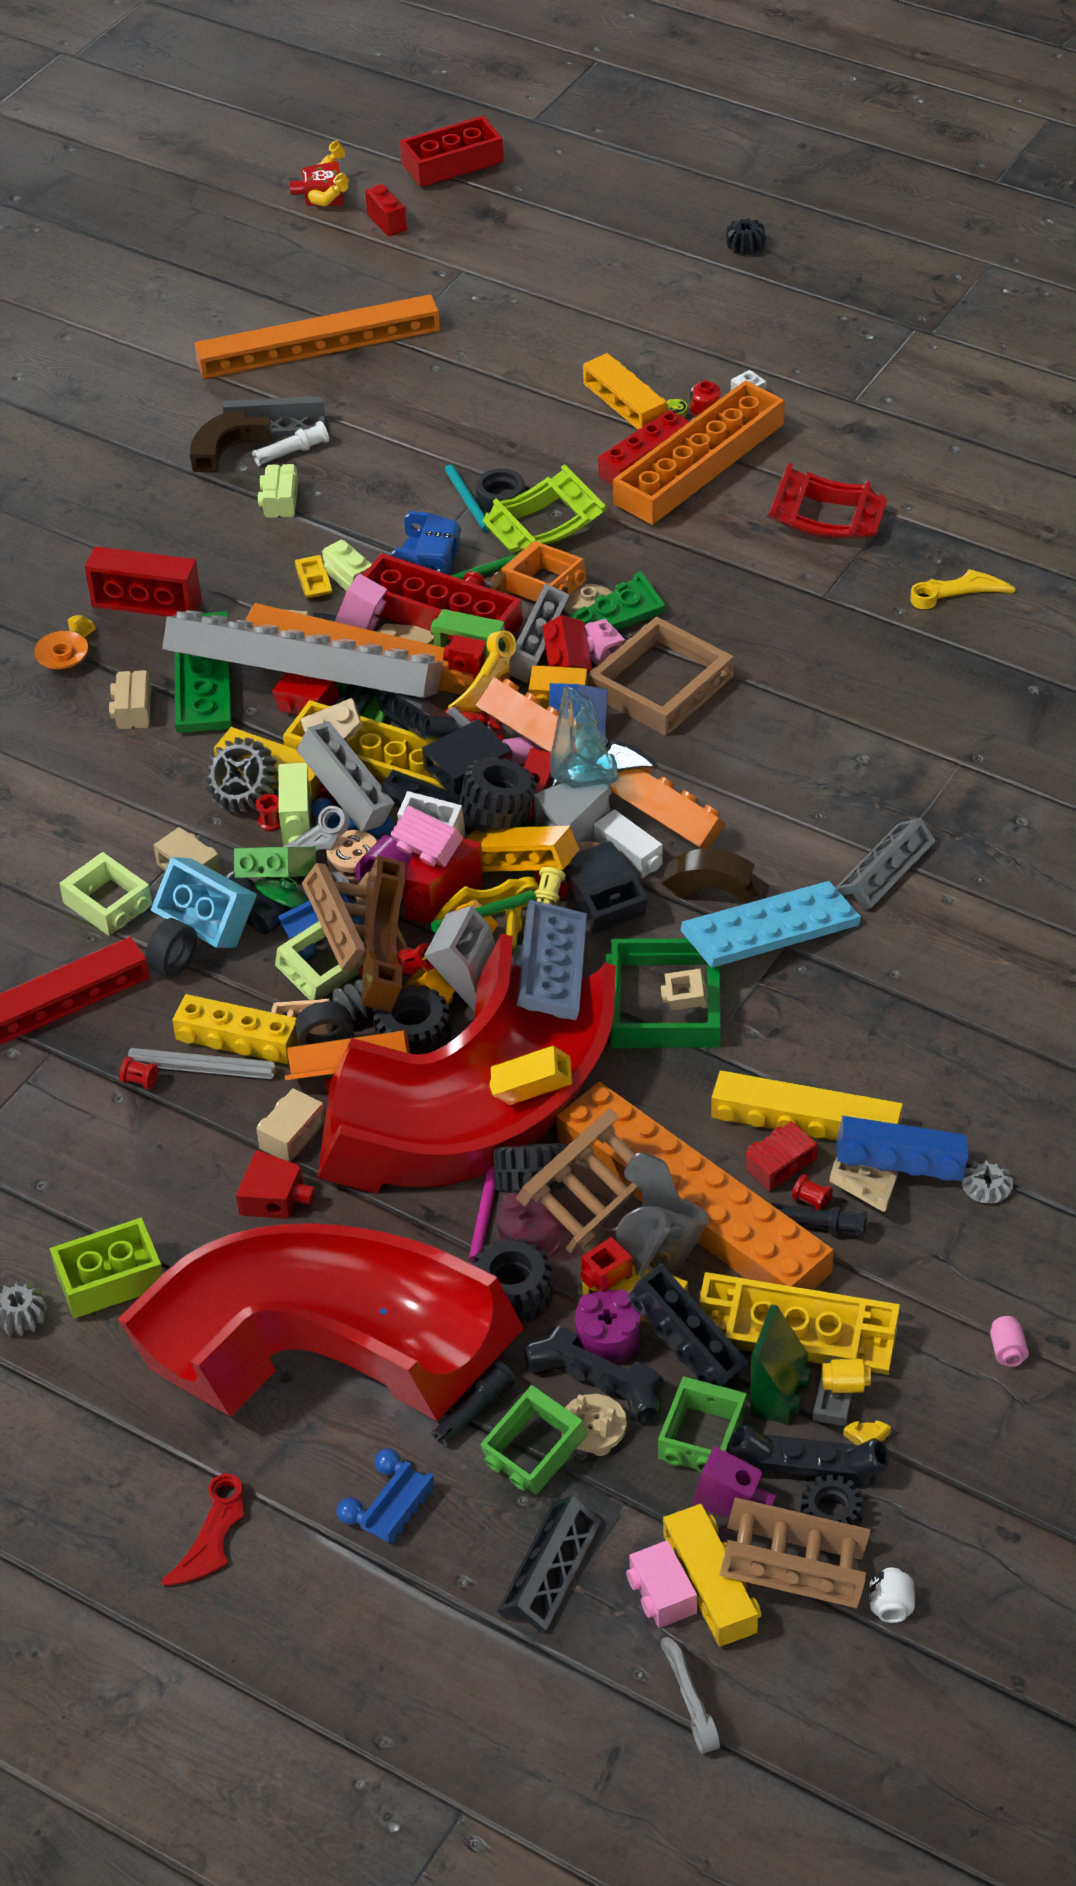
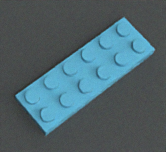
[680,881,861,968]

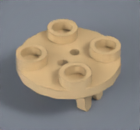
[561,1394,627,1456]

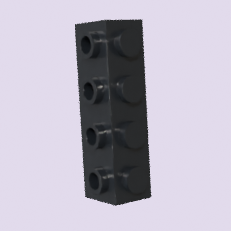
[627,1263,749,1387]

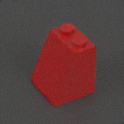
[403,838,484,924]

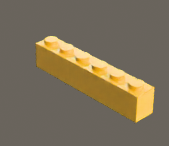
[711,1070,903,1141]

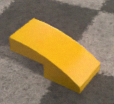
[295,555,332,599]

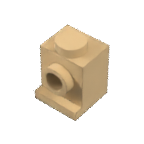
[661,968,708,1011]

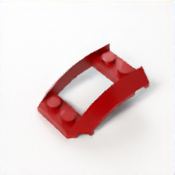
[766,462,887,539]

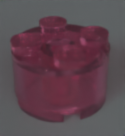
[497,1192,562,1259]

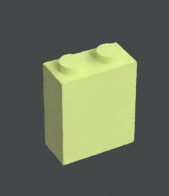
[278,763,312,846]

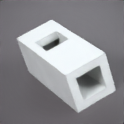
[594,809,663,879]

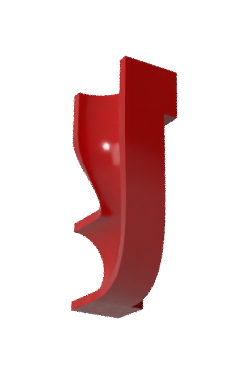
[317,933,616,1194]
[117,1223,524,1421]

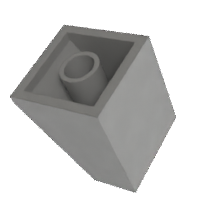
[534,770,611,843]

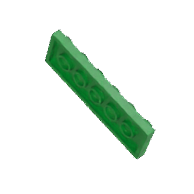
[174,611,232,733]

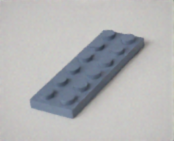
[516,900,587,1020]

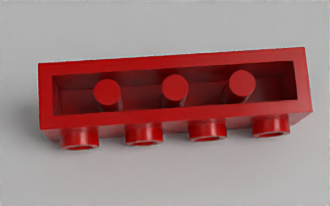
[598,410,690,485]

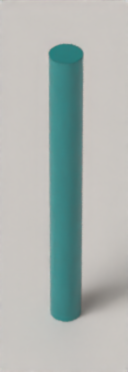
[445,464,490,533]

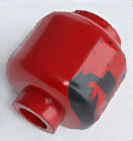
[689,380,722,416]

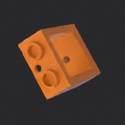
[501,541,587,602]

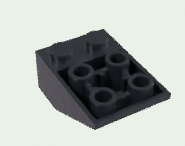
[562,840,648,934]

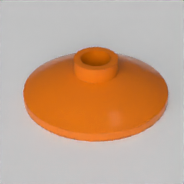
[34,631,88,669]

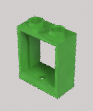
[431,609,505,658]
[234,846,316,878]
[658,1376,747,1473]
[480,1385,588,1495]

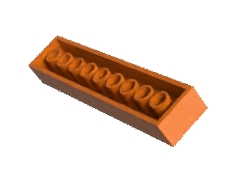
[556,1081,833,1290]

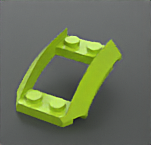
[483,464,607,554]

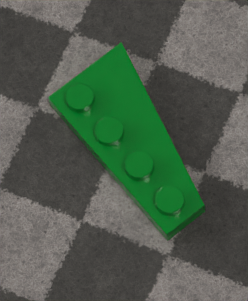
[567,571,666,630]

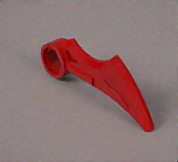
[162,1473,244,1586]

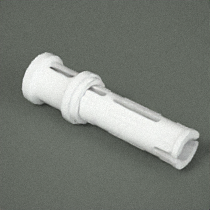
[252,421,329,466]

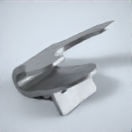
[583,1153,710,1277]

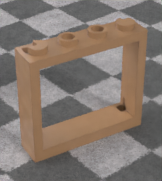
[588,616,734,736]

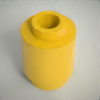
[822,1359,871,1393]

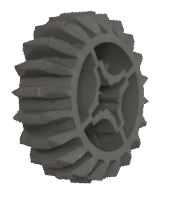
[204,737,279,813]

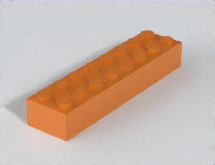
[613,380,785,525]

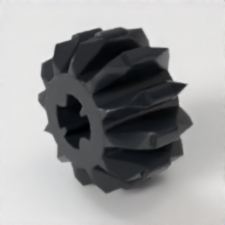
[726,218,766,255]

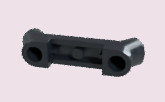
[524,1326,665,1423]
[730,1424,889,1489]

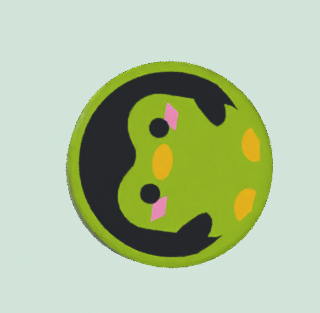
[666,399,687,418]

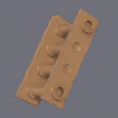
[302,863,408,971]
[516,1108,661,1253]
[720,1497,870,1608]

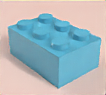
[151,857,257,948]

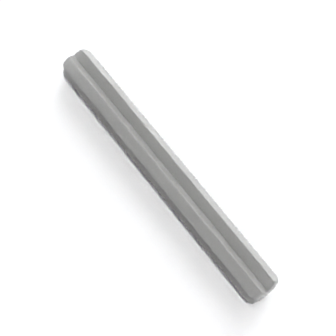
[128,1048,276,1079]

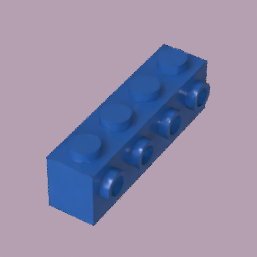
[836,1115,969,1181]

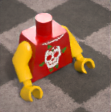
[289,140,349,207]

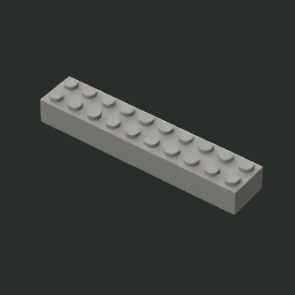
[162,610,443,698]

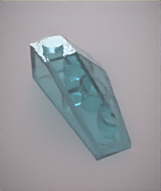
[550,686,618,789]

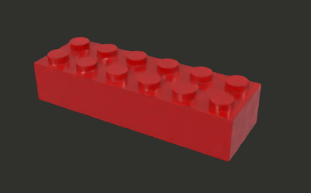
[363,553,523,640]

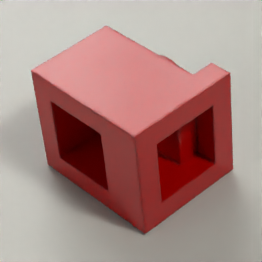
[443,635,486,679]
[580,1237,633,1292]

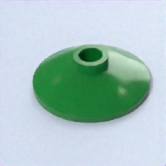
[255,877,309,908]

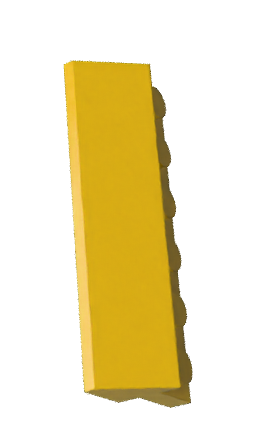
[699,1272,900,1375]

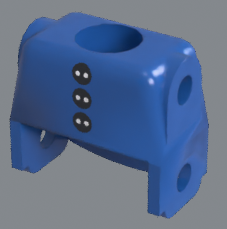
[391,511,461,575]

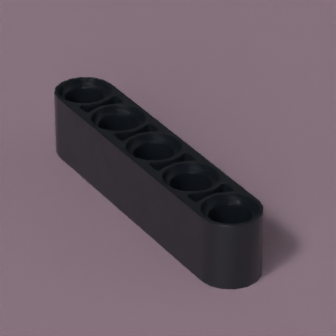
[379,690,457,740]

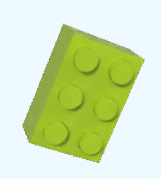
[50,1217,163,1319]

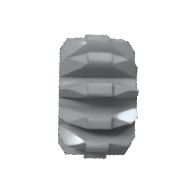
[0,1281,47,1337]

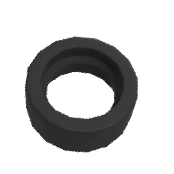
[476,468,525,513]
[146,918,197,978]
[295,1001,355,1046]

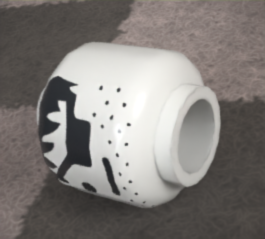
[869,1567,915,1623]

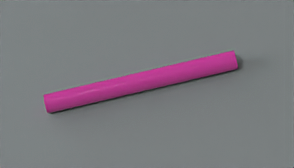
[468,1166,496,1263]

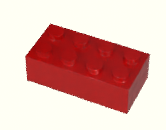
[400,115,504,187]
[85,546,202,617]

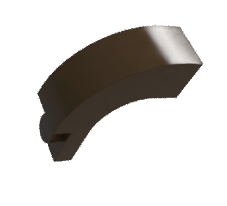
[190,410,273,472]
[661,849,769,904]

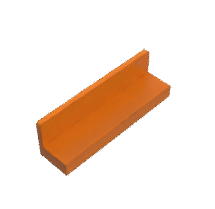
[285,1030,410,1080]

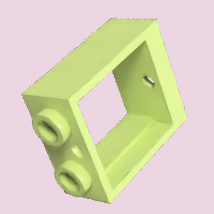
[59,852,152,936]
[275,921,364,1000]

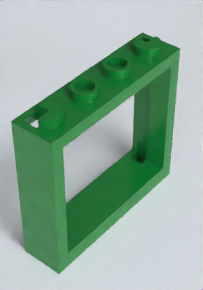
[606,938,720,1048]

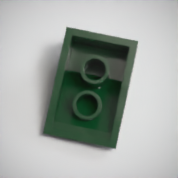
[750,1304,812,1425]

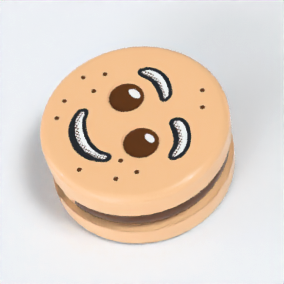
[326,830,377,883]

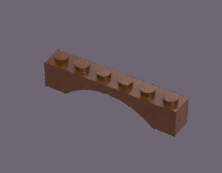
[362,855,405,1012]

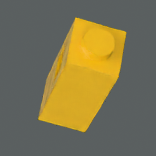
[490,1046,572,1105]

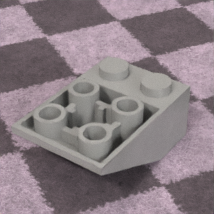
[424,905,495,1012]

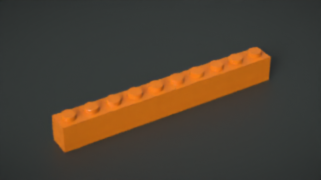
[194,294,440,379]
[245,603,510,695]
[476,677,726,849]

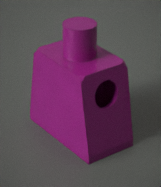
[691,1446,776,1518]

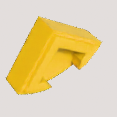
[67,615,96,638]
[843,1421,891,1445]

